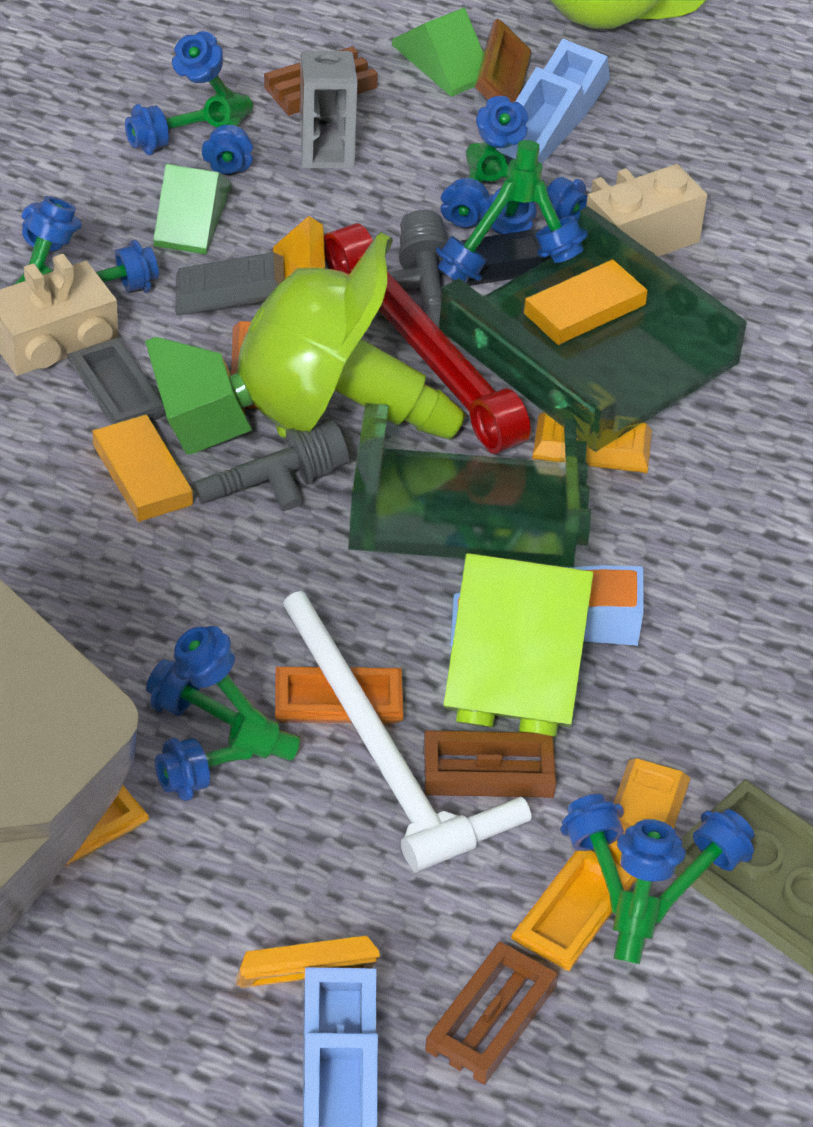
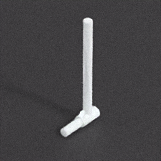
[283,591,531,873]

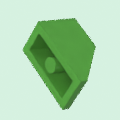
[145,337,254,454]

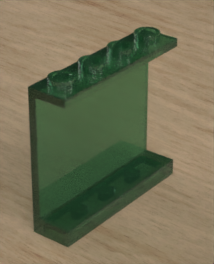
[439,206,747,452]
[348,403,591,568]

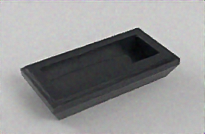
[451,228,559,288]

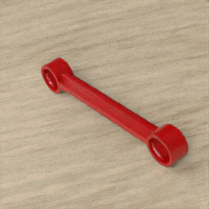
[324,223,531,454]

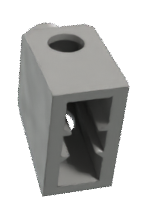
[299,51,357,168]

